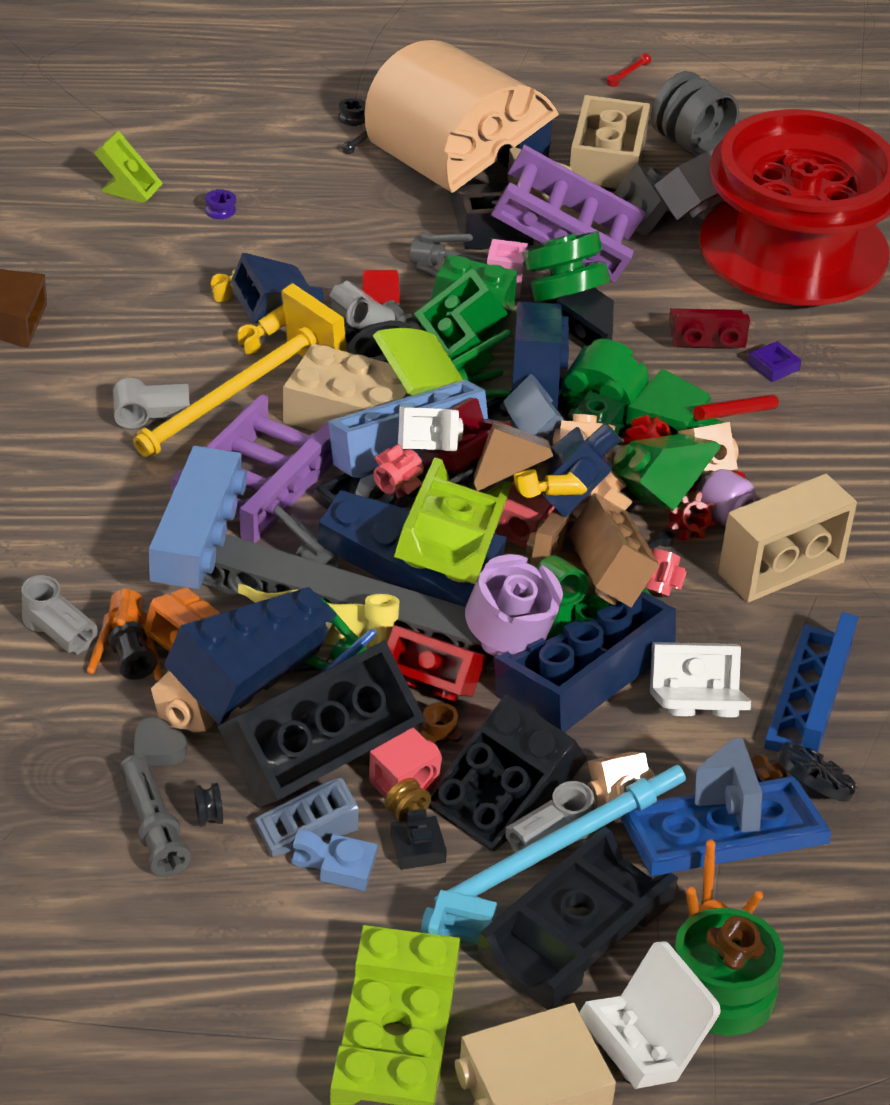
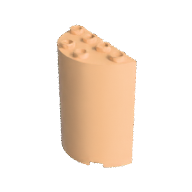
[365,40,559,193]

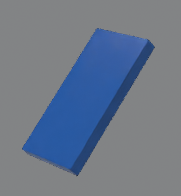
[621,776,831,877]

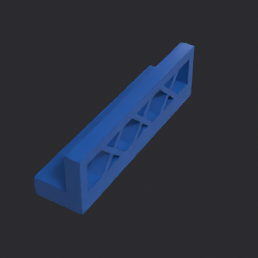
[764,612,859,752]

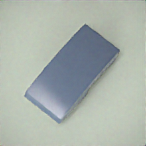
[504,374,564,439]

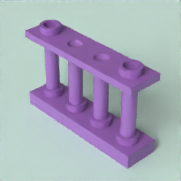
[491,145,646,283]
[171,394,333,543]

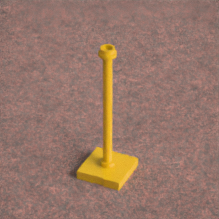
[133,283,347,458]

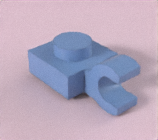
[292,830,378,891]

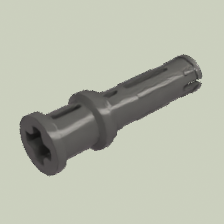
[120,754,191,877]

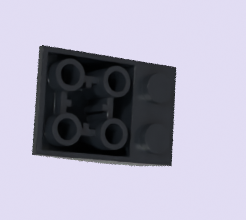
[449,183,534,250]
[429,694,587,851]

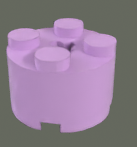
[465,554,563,656]

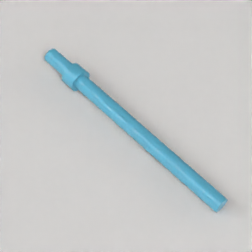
[434,764,686,904]

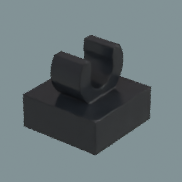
[391,809,447,870]

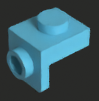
[421,890,497,945]

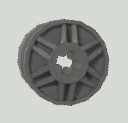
[651,71,739,157]

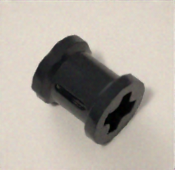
[108,622,158,680]

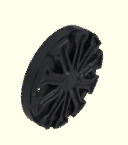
[777,741,858,802]

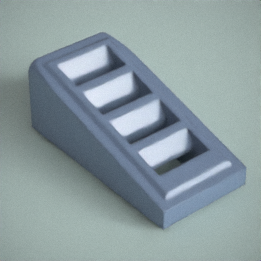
[255,777,359,857]

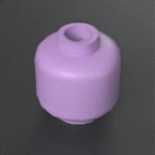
[696,469,757,527]

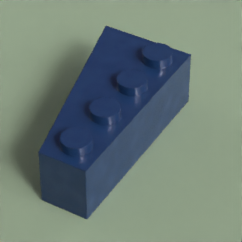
[512,302,569,410]
[318,490,507,607]
[164,587,336,725]
[495,591,676,732]

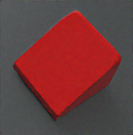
[362,270,400,305]

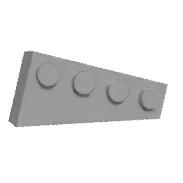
[654,149,725,220]

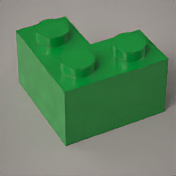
[414,268,508,376]

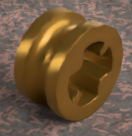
[385,777,431,821]

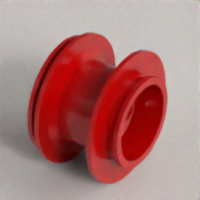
[699,109,890,306]

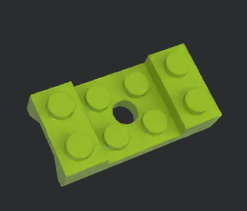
[394,457,512,584]
[330,925,460,1105]

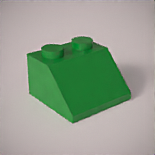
[423,255,517,342]
[612,434,721,511]

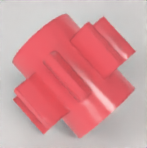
[373,444,424,498]
[645,548,687,597]

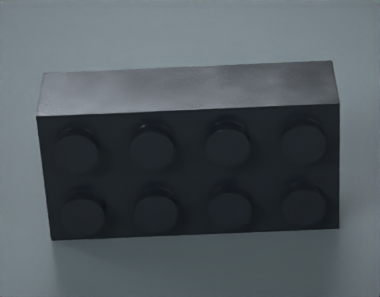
[217,640,425,808]

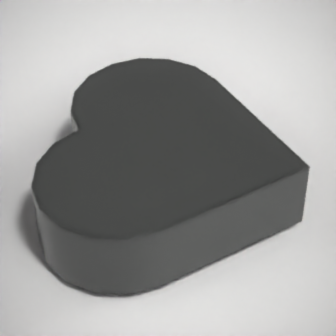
[134,717,187,766]

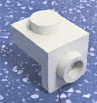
[398,407,463,451]

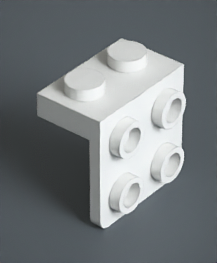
[650,642,751,717]
[579,941,720,1089]

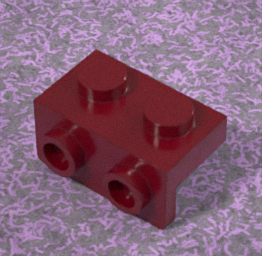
[669,308,750,348]
[421,398,511,472]

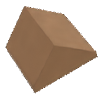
[474,421,553,491]

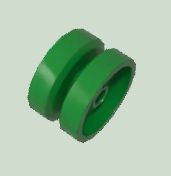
[522,231,611,301]
[674,907,784,1036]

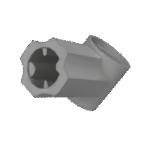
[329,280,395,331]
[113,378,190,429]
[21,575,97,655]
[506,781,594,853]

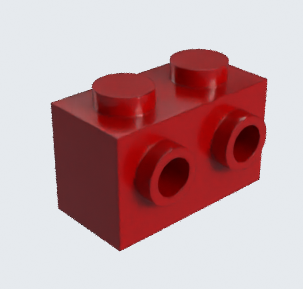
[387,625,487,701]

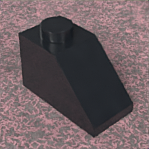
[556,287,614,348]

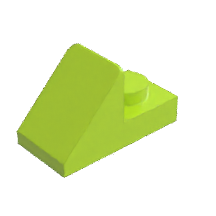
[94,130,163,203]

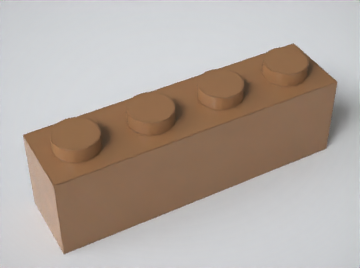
[568,493,660,607]

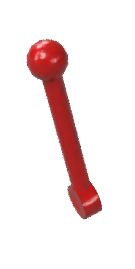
[607,53,651,87]

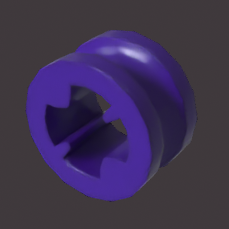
[205,189,236,220]

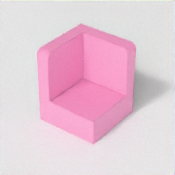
[487,239,528,299]

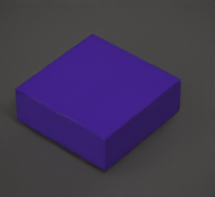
[748,341,801,382]

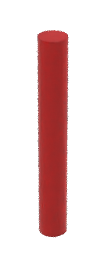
[693,394,779,421]

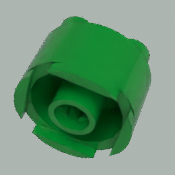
[561,339,649,424]

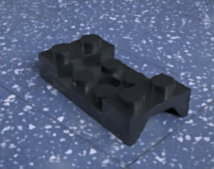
[477,826,678,1010]

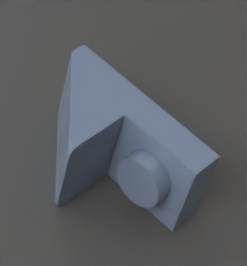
[695,738,762,832]

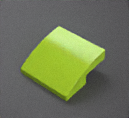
[373,328,463,395]

